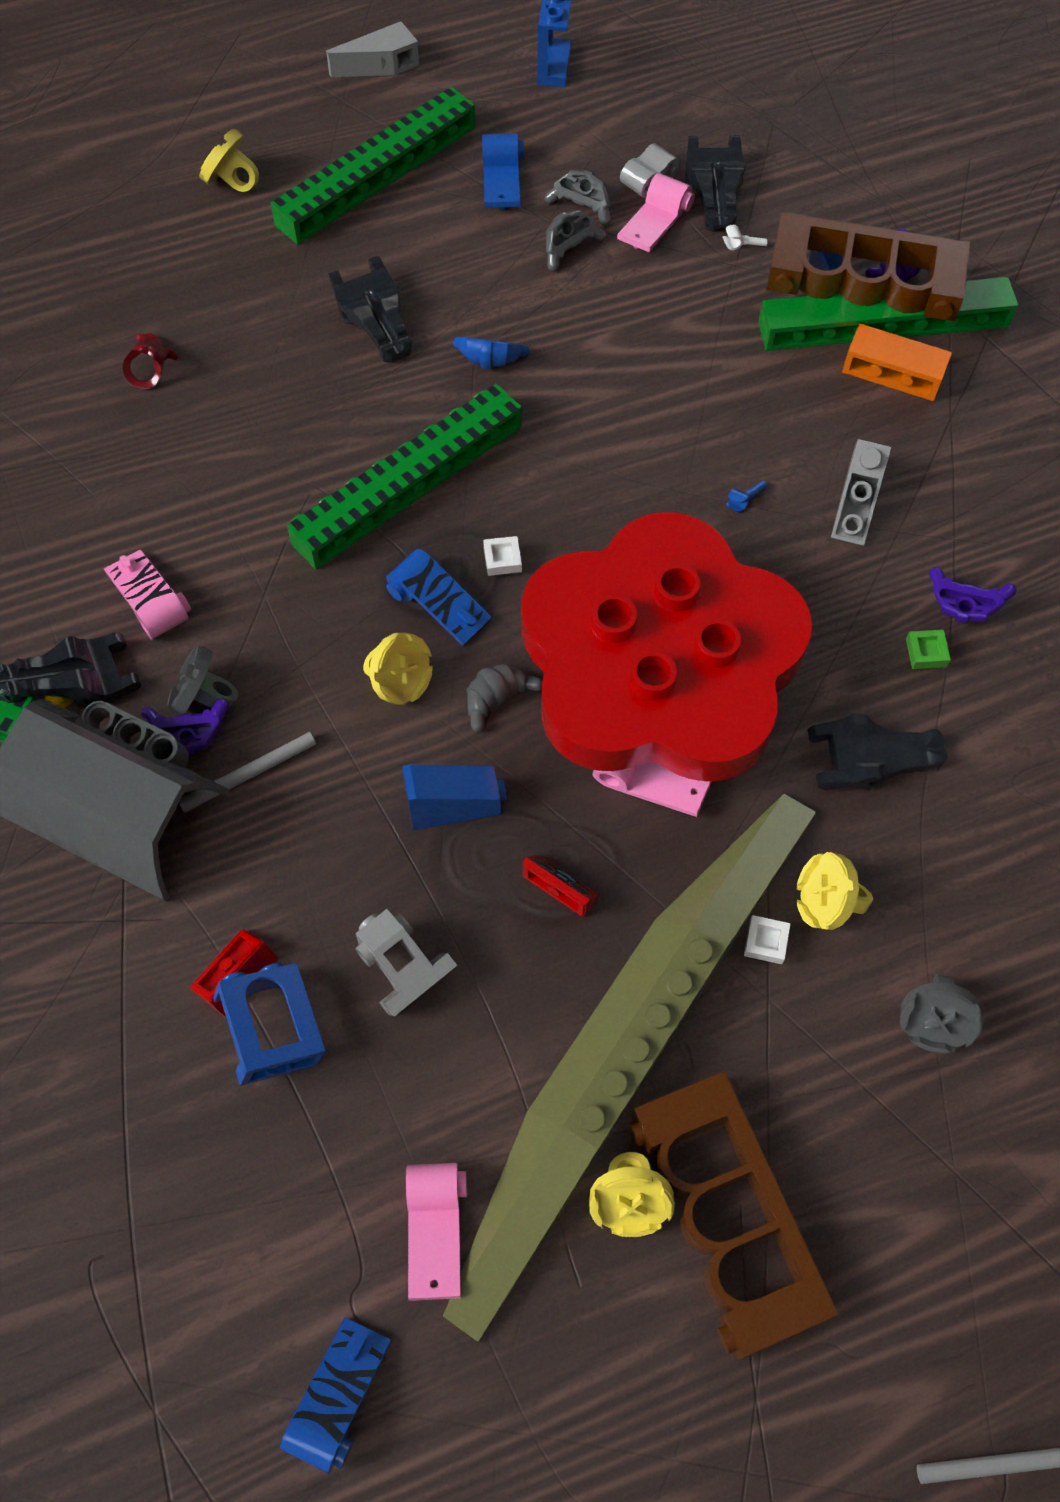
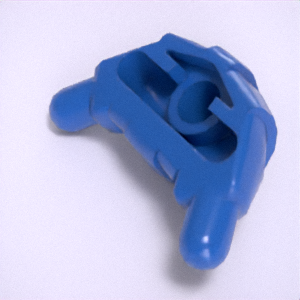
[453,336,530,370]

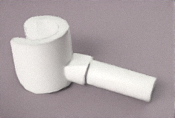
[723,225,767,251]

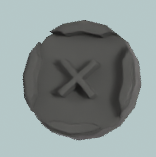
[167,645,238,715]
[900,974,983,1053]

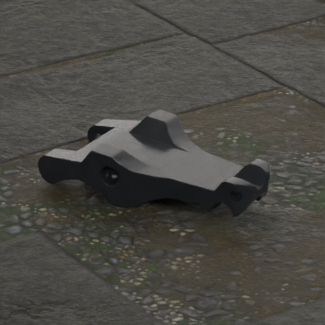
[685,135,746,231]
[328,256,413,362]
[0,633,141,708]
[807,714,948,791]

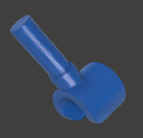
[725,481,767,513]

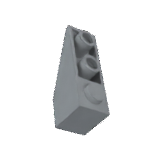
[326,21,419,77]
[831,439,891,546]

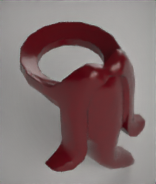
[122,333,178,389]

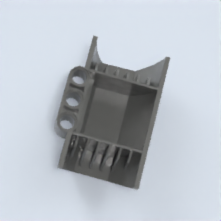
[0,699,230,902]

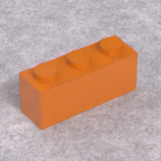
[842,323,952,401]

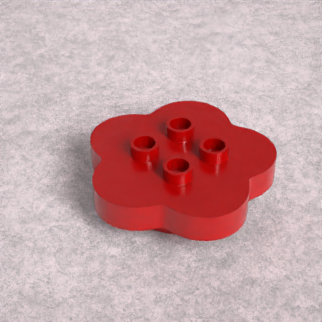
[521,512,812,782]

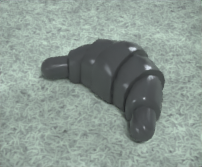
[544,170,611,226]
[545,210,606,272]
[466,663,543,732]

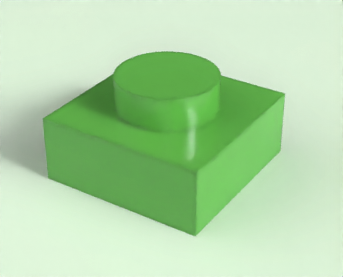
[906,630,951,669]

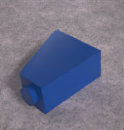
[402,764,507,831]

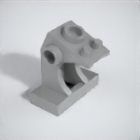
[355,909,457,1016]

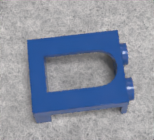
[537,0,572,87]
[213,963,325,1086]

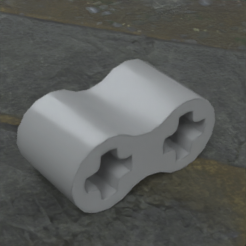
[620,143,679,198]

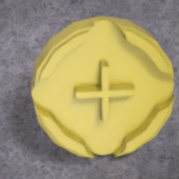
[199,129,259,192]
[363,632,433,705]
[797,852,873,930]
[589,1152,675,1237]

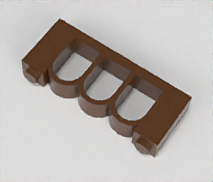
[766,212,970,321]
[629,1071,839,1361]

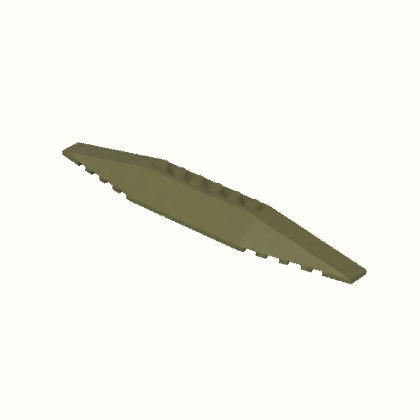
[443,794,816,1343]

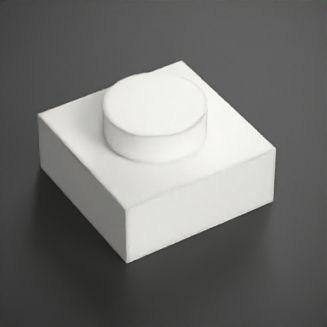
[483,536,522,576]
[744,915,790,964]

